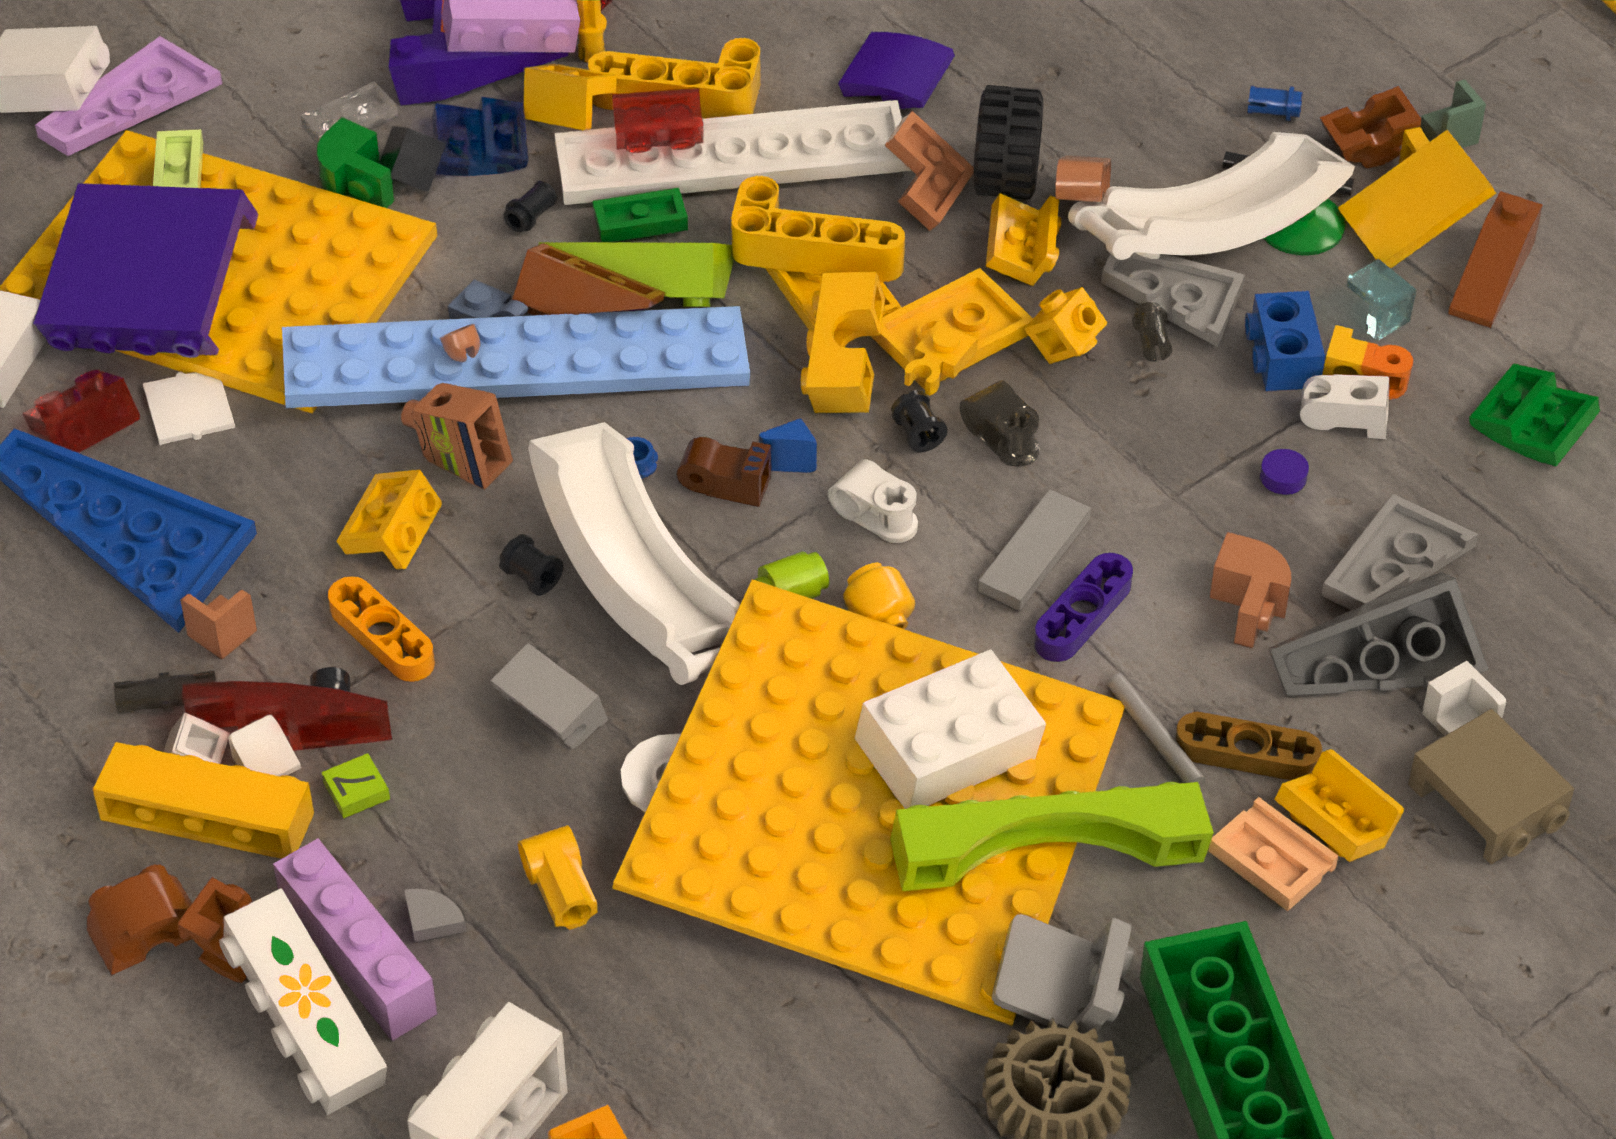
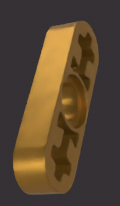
[1175,712,1323,780]

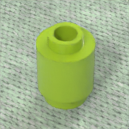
[754,551,830,599]

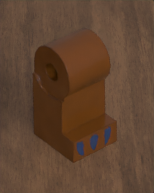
[676,437,771,507]

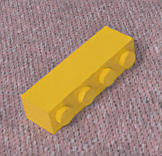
[93,742,314,859]

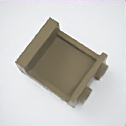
[1408,708,1575,864]

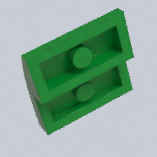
[1469,363,1600,467]

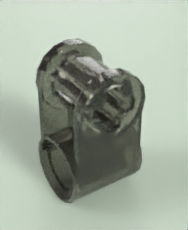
[959,380,1039,467]

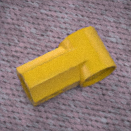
[518,825,598,930]

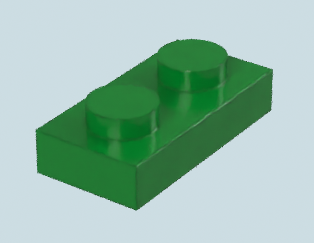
[592,188,688,242]

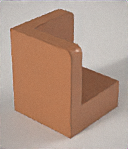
[180,590,257,659]

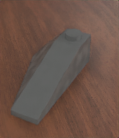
[1268,572,1489,696]

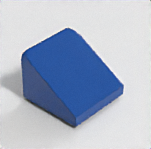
[759,418,817,473]

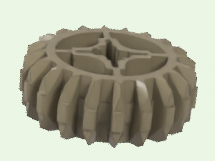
[982,1017,1131,1139]

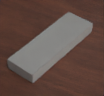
[978,489,1091,611]

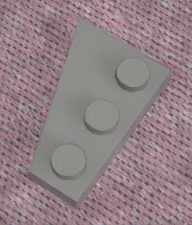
[1101,252,1245,347]
[1321,494,1478,610]

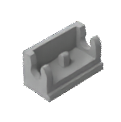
[490,643,608,749]

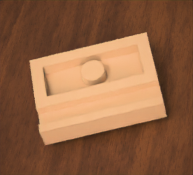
[1208,797,1338,911]

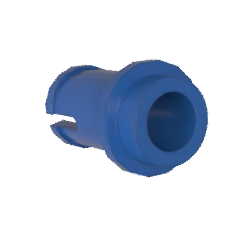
[1248,86,1303,121]

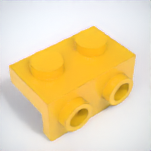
[986,193,1062,286]
[1274,749,1404,862]

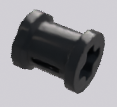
[891,390,948,452]
[499,534,564,596]

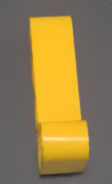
[588,38,761,119]
[731,176,905,282]

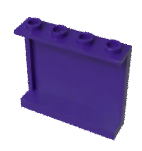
[33,183,259,358]

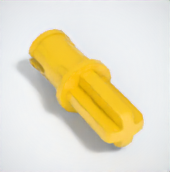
[577,0,607,63]

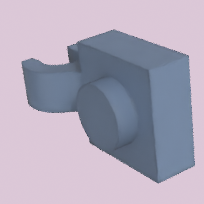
[448,279,528,319]

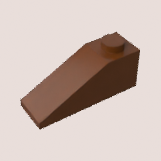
[1448,191,1543,328]
[512,243,665,315]

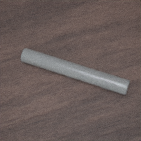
[1107,673,1206,787]

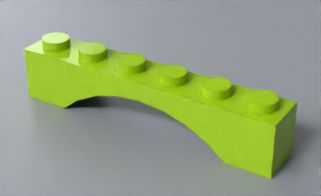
[890,782,1214,891]

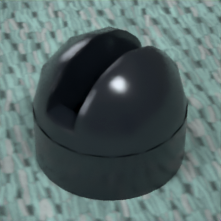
[310,667,351,711]

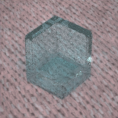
[1346,259,1416,341]

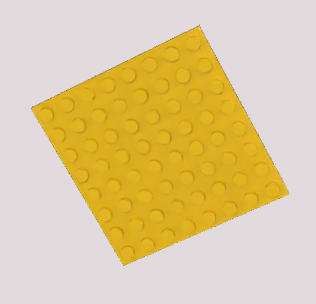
[613,579,1125,1026]

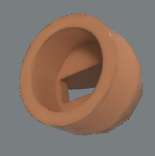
[440,324,480,362]

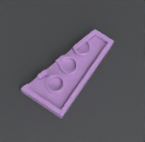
[35,36,222,156]

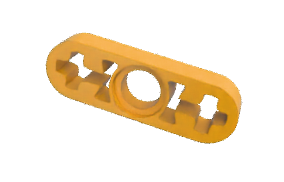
[328,577,435,682]

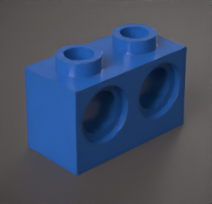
[1245,291,1325,391]

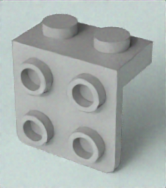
[992,914,1134,1034]

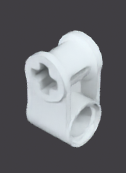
[827,459,918,543]

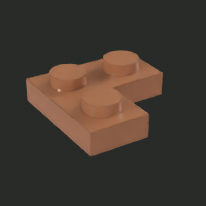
[885,111,974,231]

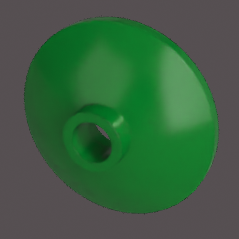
[1263,199,1345,256]

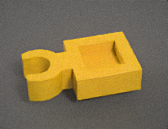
[904,321,978,396]

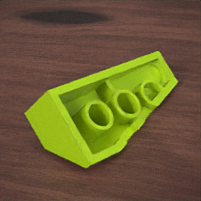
[539,242,734,307]

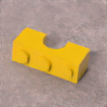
[801,272,885,413]

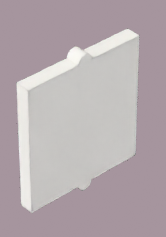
[143,372,235,445]

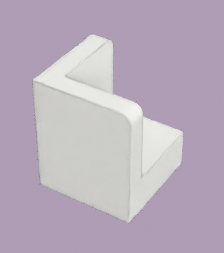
[1422,661,1506,736]

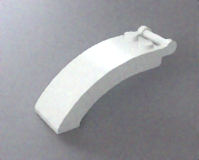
[1068,132,1355,260]
[528,422,740,685]

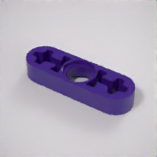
[1034,553,1133,662]

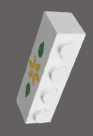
[219,888,387,1115]

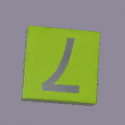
[321,753,390,819]

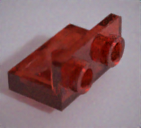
[612,88,704,153]
[22,370,140,453]

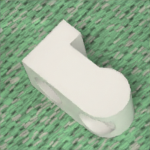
[1300,374,1389,439]

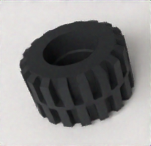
[973,85,1044,200]

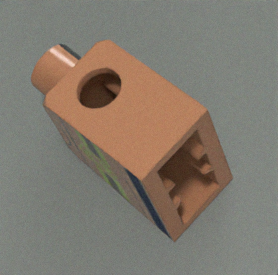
[401,383,513,490]

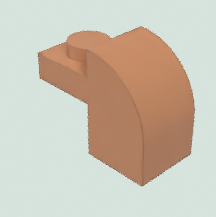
[1210,532,1291,648]

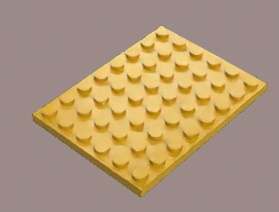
[0,130,437,414]

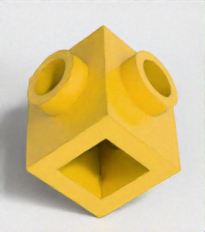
[1024,287,1108,364]

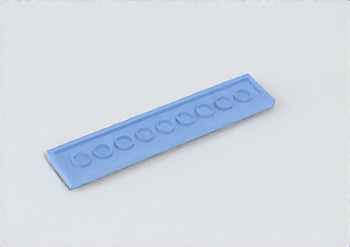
[282,306,750,408]

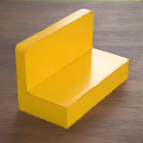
[524,64,617,130]

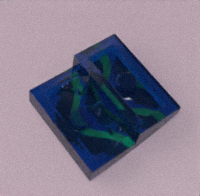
[432,97,529,176]

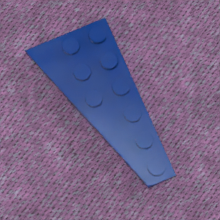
[0,428,257,633]

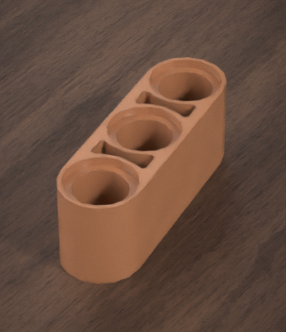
[1055,155,1111,203]

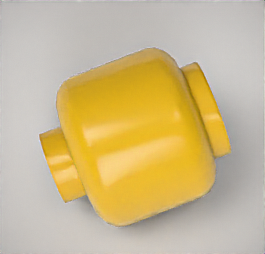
[843,562,915,629]

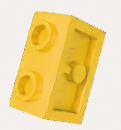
[336,469,442,570]

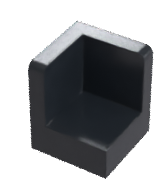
[379,126,446,191]

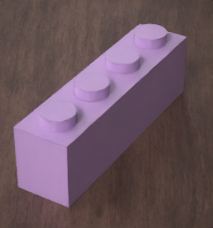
[273,838,437,1041]

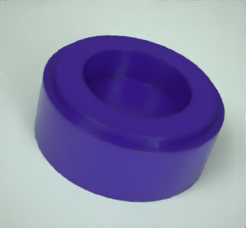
[1260,449,1309,495]

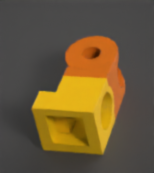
[1322,325,1413,399]

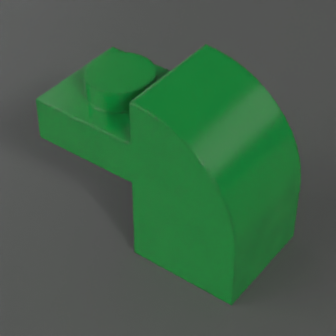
[317,117,394,208]

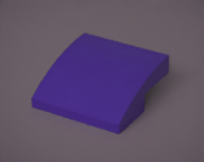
[838,32,955,109]

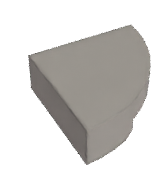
[404,889,466,942]

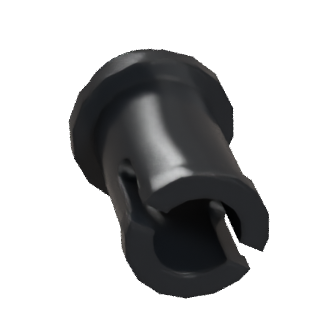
[503,181,557,232]

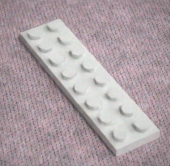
[555,100,911,205]

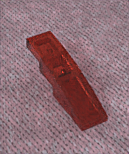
[182,681,392,751]

